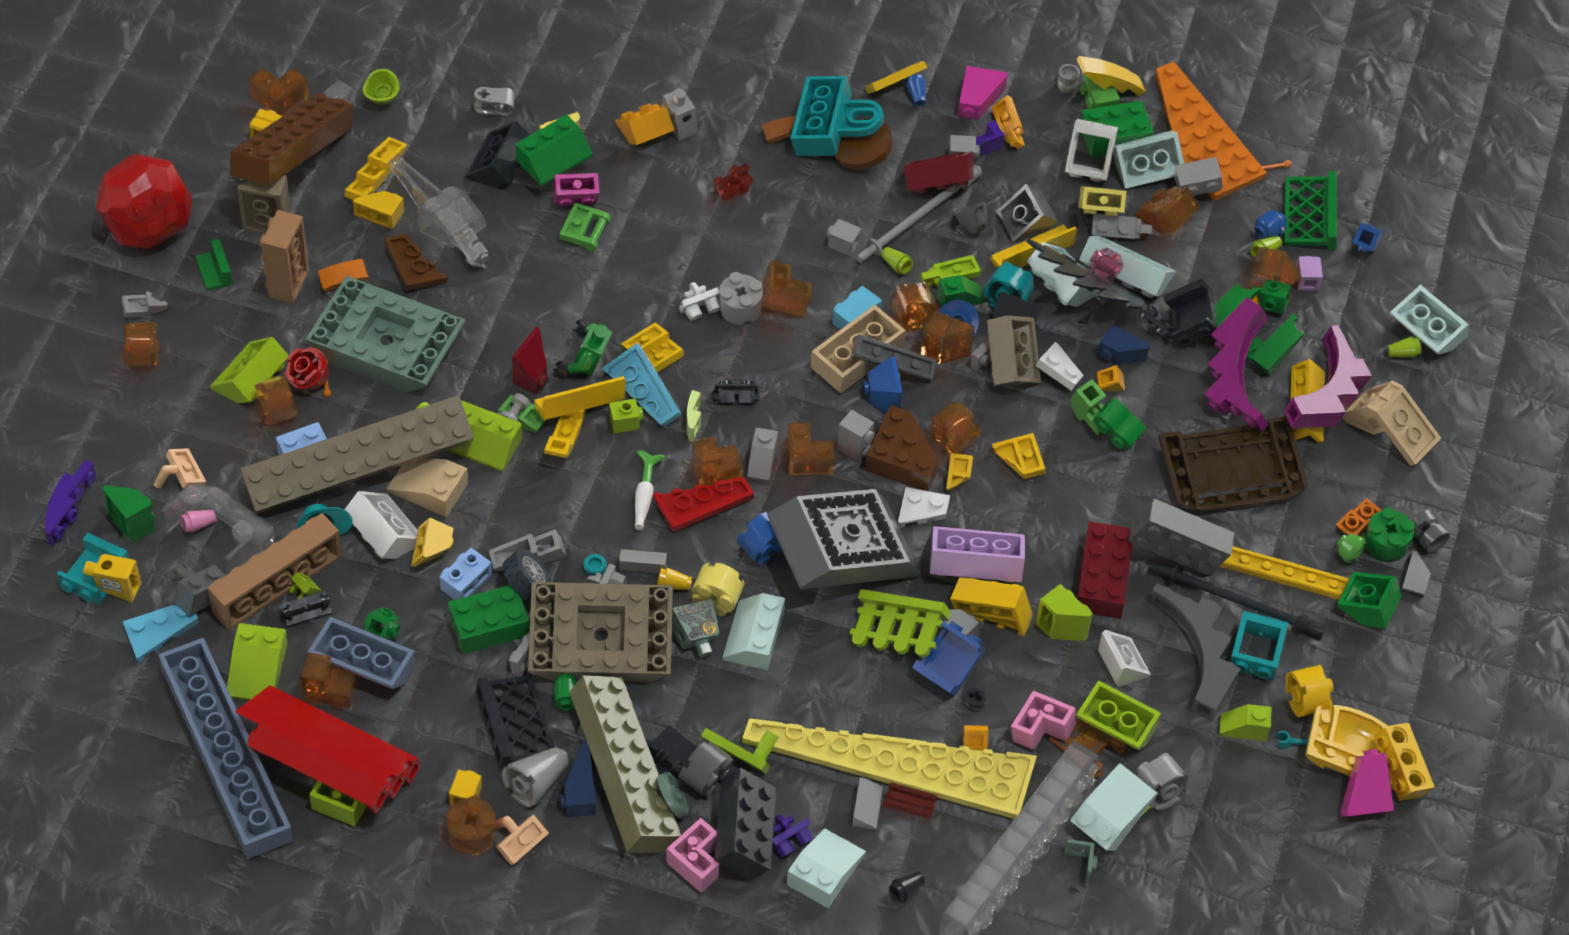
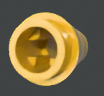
[657,567,692,591]

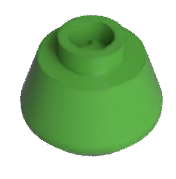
[1337,534,1366,563]

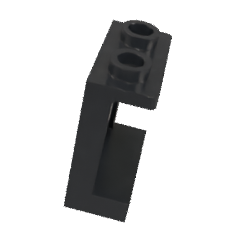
[1164,279,1218,347]

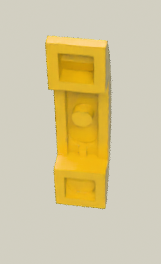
[544,409,586,458]

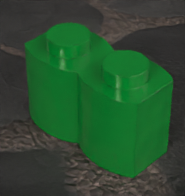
[1093,398,1146,450]

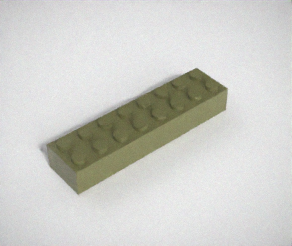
[569,675,681,853]

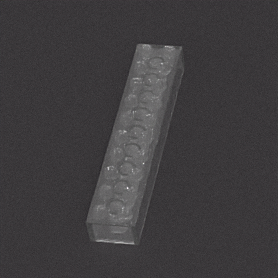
[939,741,1098,935]

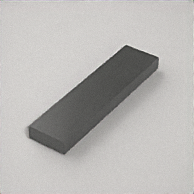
[852,334,937,382]

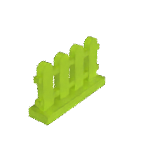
[850,589,952,658]

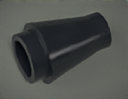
[888,871,925,902]

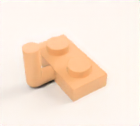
[154,448,206,489]
[495,815,549,865]

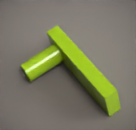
[701,728,779,775]

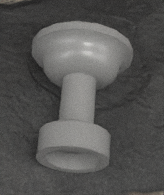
[497,393,530,422]

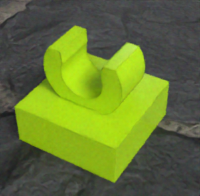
[289,572,322,599]

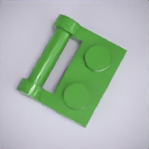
[560,203,611,252]

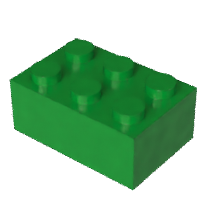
[1080,101,1154,158]
[448,585,530,654]

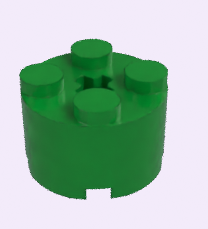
[1364,507,1415,562]

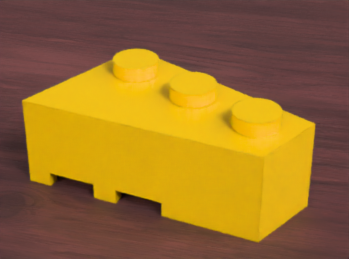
[950,577,1033,636]

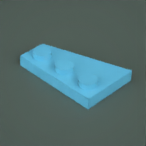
[123,604,199,663]

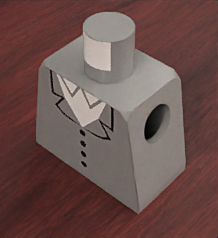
[661,88,698,141]

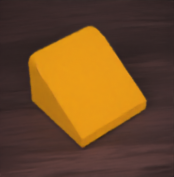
[1097,365,1125,391]

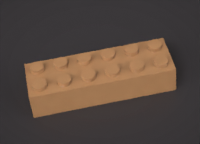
[208,513,342,631]

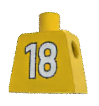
[83,554,141,602]

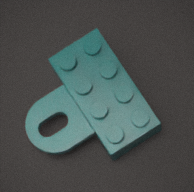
[790,76,884,156]

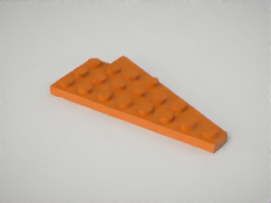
[1156,61,1267,201]

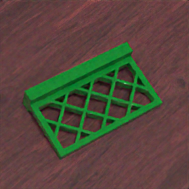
[1285,171,1337,250]

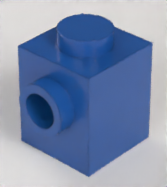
[1352,223,1384,253]

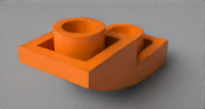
[318,259,369,293]
[1336,498,1382,536]

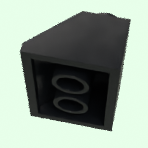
[465,121,531,188]

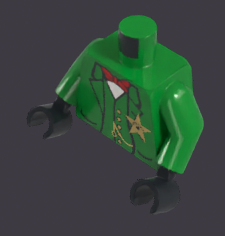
[553,320,612,378]

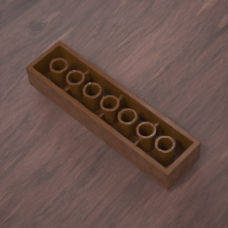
[230,93,353,186]

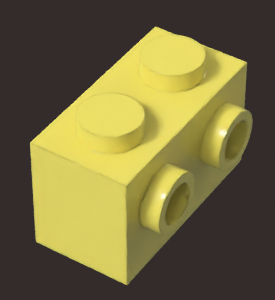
[1078,186,1127,216]

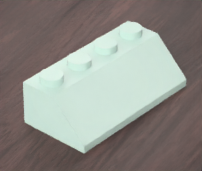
[1079,236,1176,298]

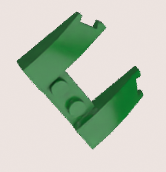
[1215,284,1305,376]

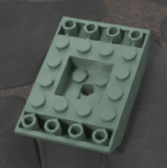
[305,276,465,392]

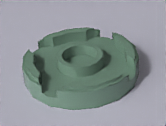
[658,772,689,818]

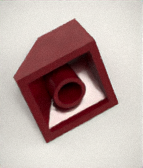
[512,327,549,395]

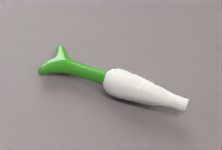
[634,450,665,530]

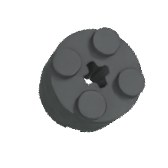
[679,740,734,798]

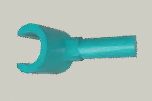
[1277,731,1309,749]

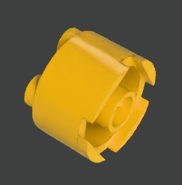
[1285,665,1334,717]

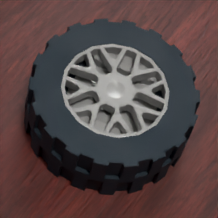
[503,549,551,600]

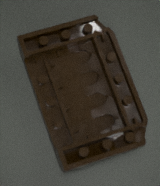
[1158,416,1308,514]

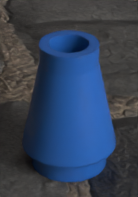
[906,74,926,107]

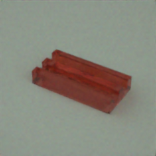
[884,782,937,819]

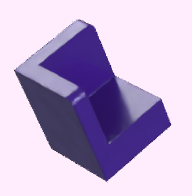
[976,120,1004,156]

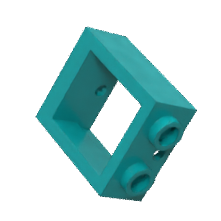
[1230,611,1288,680]

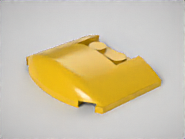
[1305,705,1394,790]

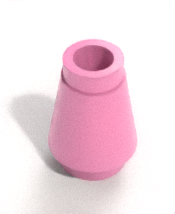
[180,509,216,534]

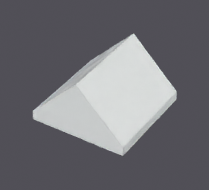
[1098,630,1151,687]

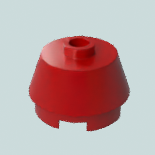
[285,347,329,390]

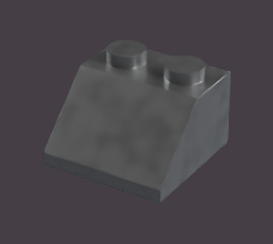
[996,184,1058,243]

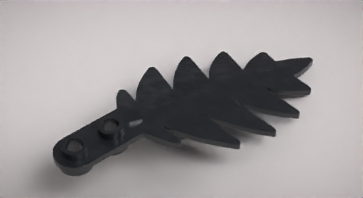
[1025,238,1175,339]

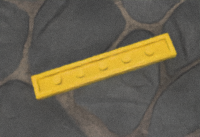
[1219,546,1349,600]

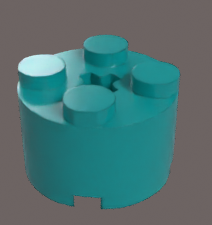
[984,262,1034,309]

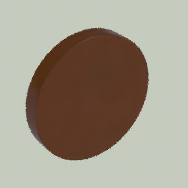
[834,118,893,170]

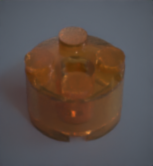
[889,282,939,332]
[123,322,159,367]
[254,374,299,426]
[930,401,981,454]
[447,796,496,855]

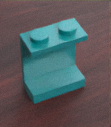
[57,533,129,605]

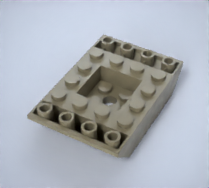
[528,582,673,683]

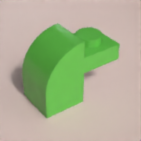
[1071,379,1106,435]

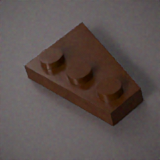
[384,234,448,291]

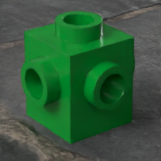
[1257,279,1291,314]
[364,607,400,640]

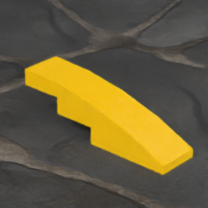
[1077,56,1146,96]
[344,137,407,200]

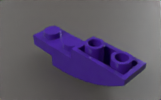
[45,460,96,546]

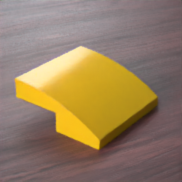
[621,322,684,372]

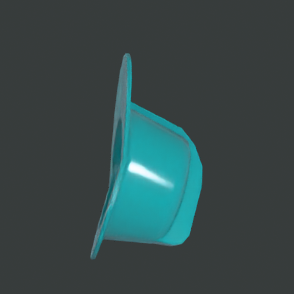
[297,504,352,535]

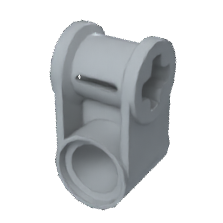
[474,87,514,116]

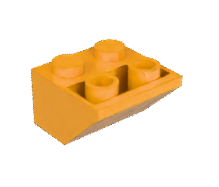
[615,103,674,145]

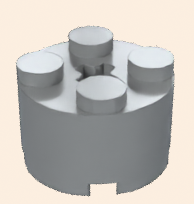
[719,272,763,325]
[1137,753,1191,810]

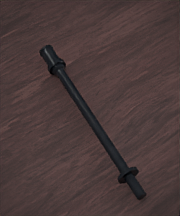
[1150,562,1327,639]

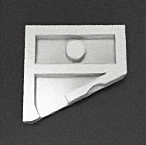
[1035,342,1084,391]

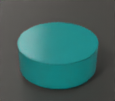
[583,554,607,576]

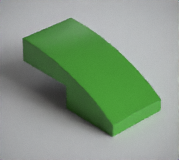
[497,395,547,433]

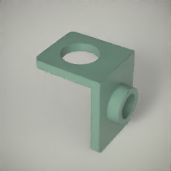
[1064,839,1098,883]

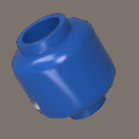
[1254,210,1287,239]

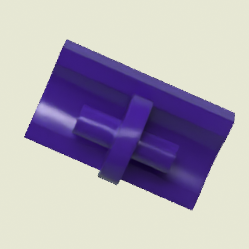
[772,814,813,858]

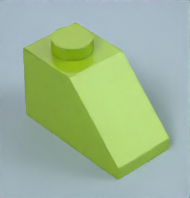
[1219,704,1272,742]

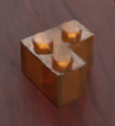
[248,68,310,116]
[762,260,812,317]
[786,422,835,475]
[692,437,743,486]
[300,652,358,708]

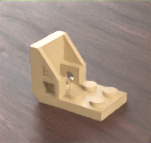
[1342,381,1441,466]

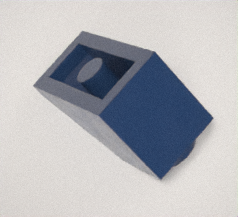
[1097,325,1151,365]

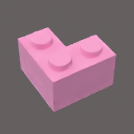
[1011,691,1077,751]
[666,818,719,893]

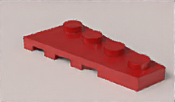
[653,477,754,532]

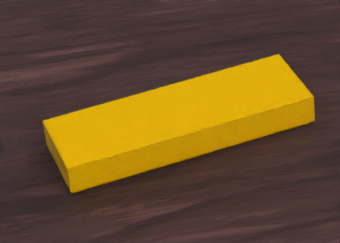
[865,61,927,94]

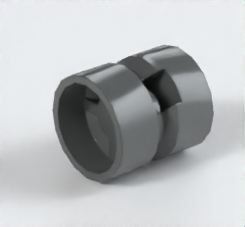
[1412,510,1451,553]

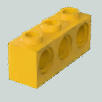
[1374,723,1435,801]

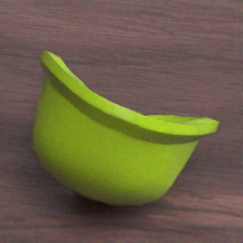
[363,69,400,105]

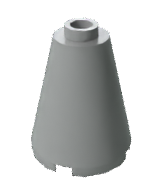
[502,747,569,807]

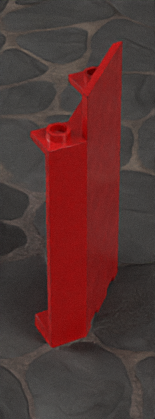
[235,685,422,814]

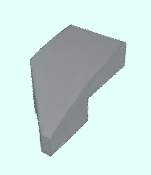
[121,291,168,318]
[1402,551,1431,596]

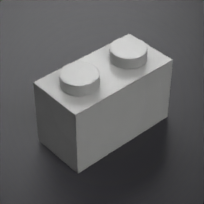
[1175,157,1222,198]
[837,410,875,463]

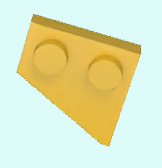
[992,433,1046,479]

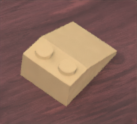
[386,458,468,517]

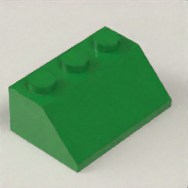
[516,114,593,186]

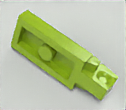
[920,255,981,287]

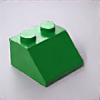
[102,485,156,544]
[1337,572,1402,629]

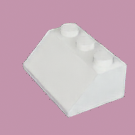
[345,491,418,559]

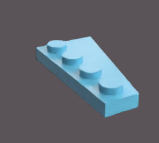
[602,343,682,427]

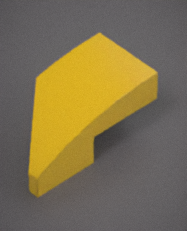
[946,453,973,491]

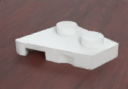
[898,487,950,528]

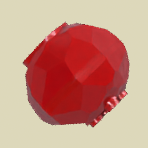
[96,154,192,250]

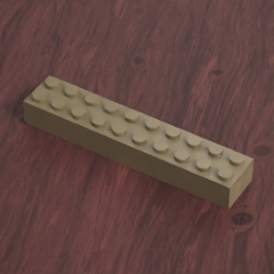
[241,395,474,515]

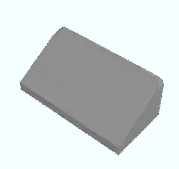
[619,549,667,574]
[852,777,883,830]

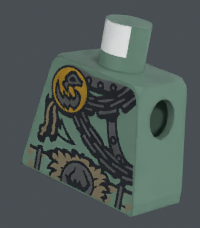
[672,599,719,658]

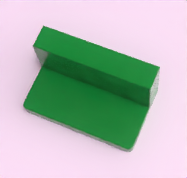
[196,239,233,291]

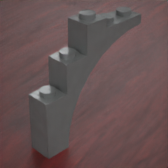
[1150,584,1240,722]

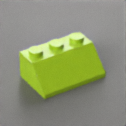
[209,337,289,404]
[446,401,523,472]
[1076,680,1161,750]

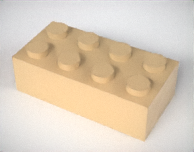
[810,305,906,393]

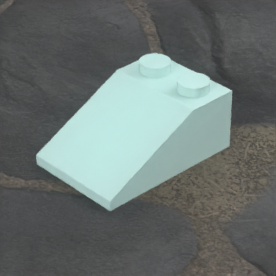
[1070,764,1158,851]
[787,828,866,908]

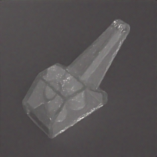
[389,156,487,248]

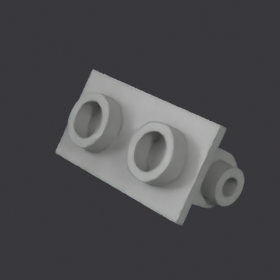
[451,226,489,269]

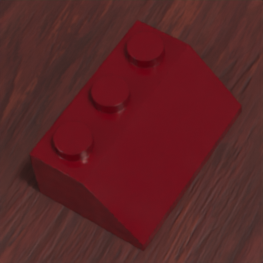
[904,151,974,193]

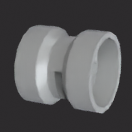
[1057,64,1080,93]

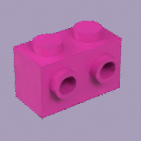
[553,173,600,206]

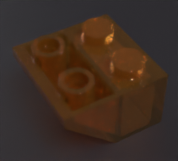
[1135,186,1200,234]
[1252,247,1302,285]
[921,311,975,364]

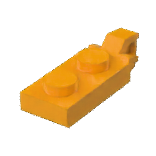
[991,95,1025,150]

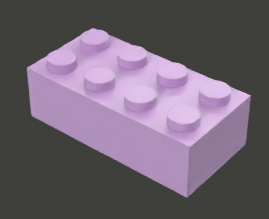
[930,526,1025,583]

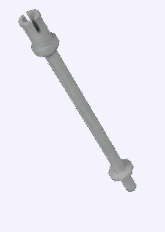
[856,165,982,263]

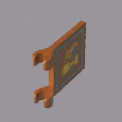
[1048,709,1127,778]

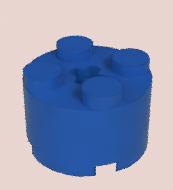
[737,512,783,566]

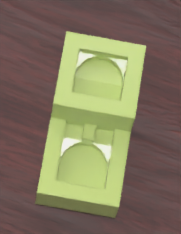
[687,390,701,442]

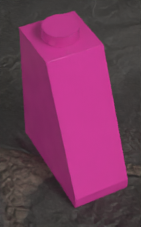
[958,66,1008,120]
[1340,749,1394,817]

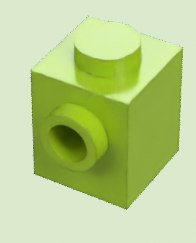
[609,399,643,434]

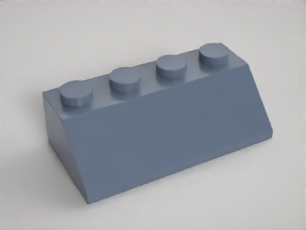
[308,617,415,689]

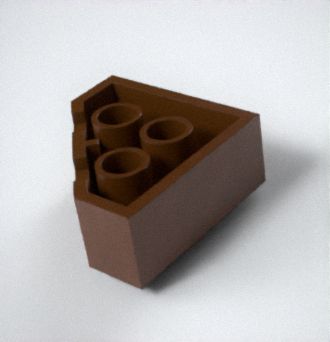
[865,405,938,491]

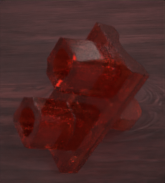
[713,163,753,202]

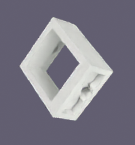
[1065,119,1118,182]

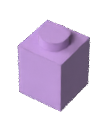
[1295,256,1323,291]

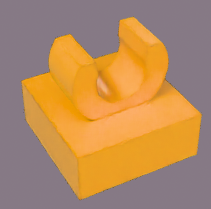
[963,725,988,751]

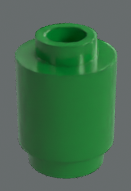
[554,674,577,711]

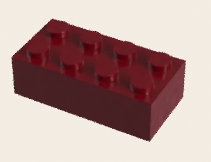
[1077,521,1132,619]

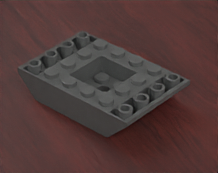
[767,489,921,589]

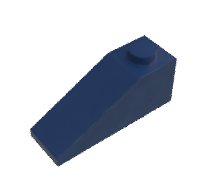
[560,741,596,818]

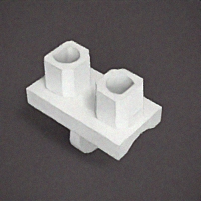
[679,282,720,321]

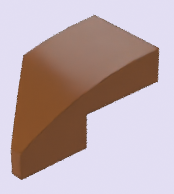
[762,116,796,145]

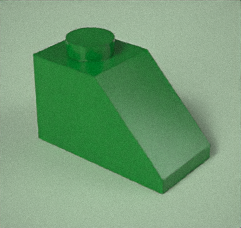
[937,275,985,307]

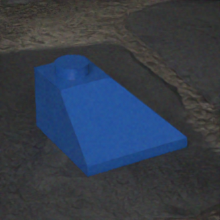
[863,357,903,413]

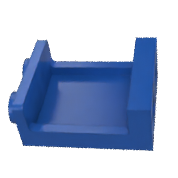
[912,621,986,696]

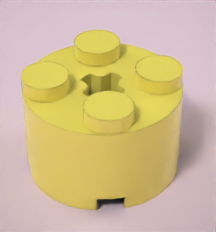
[691,563,745,616]

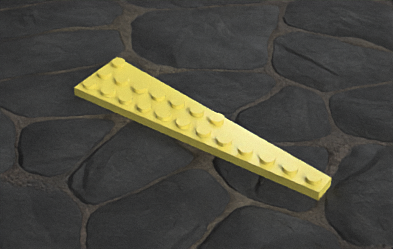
[742,718,1037,820]

